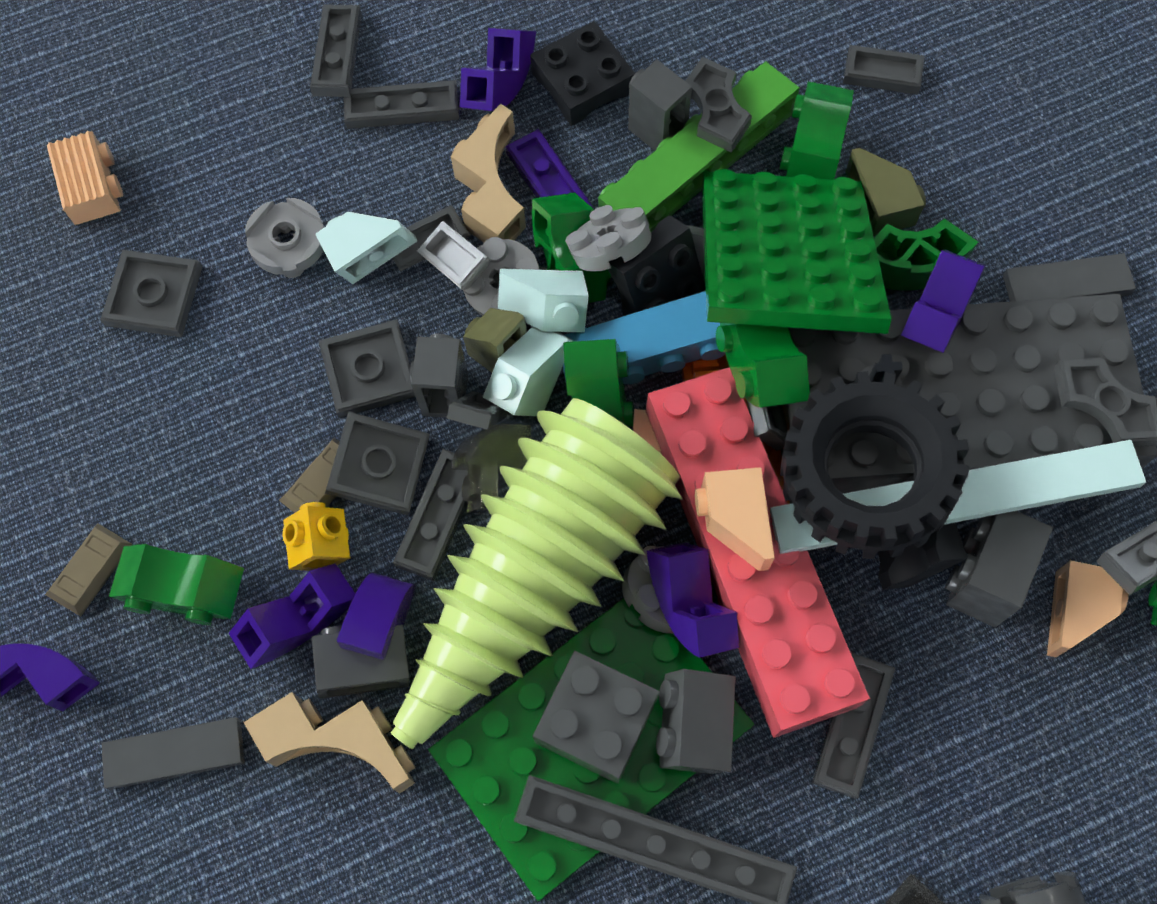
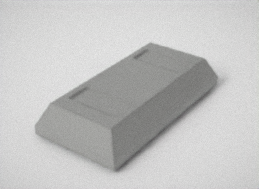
[417,221,489,290]

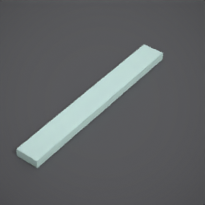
[770,440,1146,554]

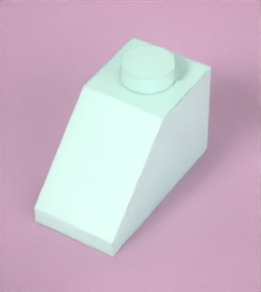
[315,212,417,284]
[498,269,589,332]
[483,327,573,416]

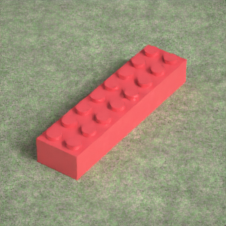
[646,367,870,738]

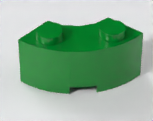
[780,81,854,180]
[532,193,611,303]
[874,219,979,291]
[716,323,810,408]
[563,339,634,427]
[109,544,244,625]

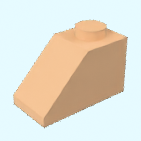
[695,467,775,571]
[1047,560,1129,657]

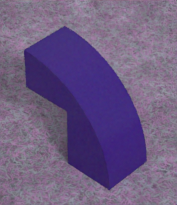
[460,28,536,111]
[901,250,986,353]
[647,542,740,658]
[229,563,355,669]
[336,573,416,660]
[0,643,100,711]

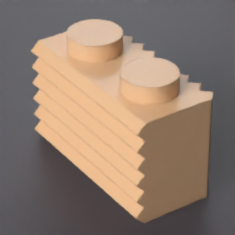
[47,131,123,225]

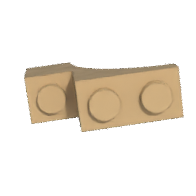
[451,104,526,242]
[244,692,416,793]

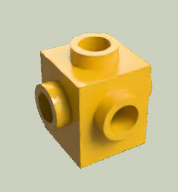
[283,502,350,571]

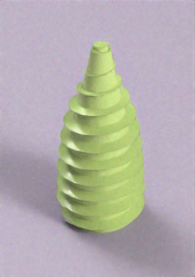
[391,398,682,749]

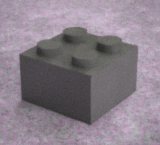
[945,511,1053,628]
[533,650,659,784]

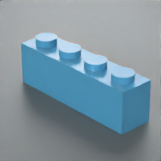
[563,291,726,384]

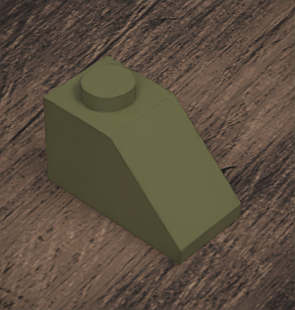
[845,148,926,236]
[463,308,527,373]

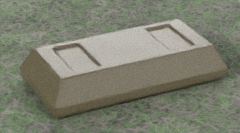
[279,438,340,513]
[45,523,133,617]

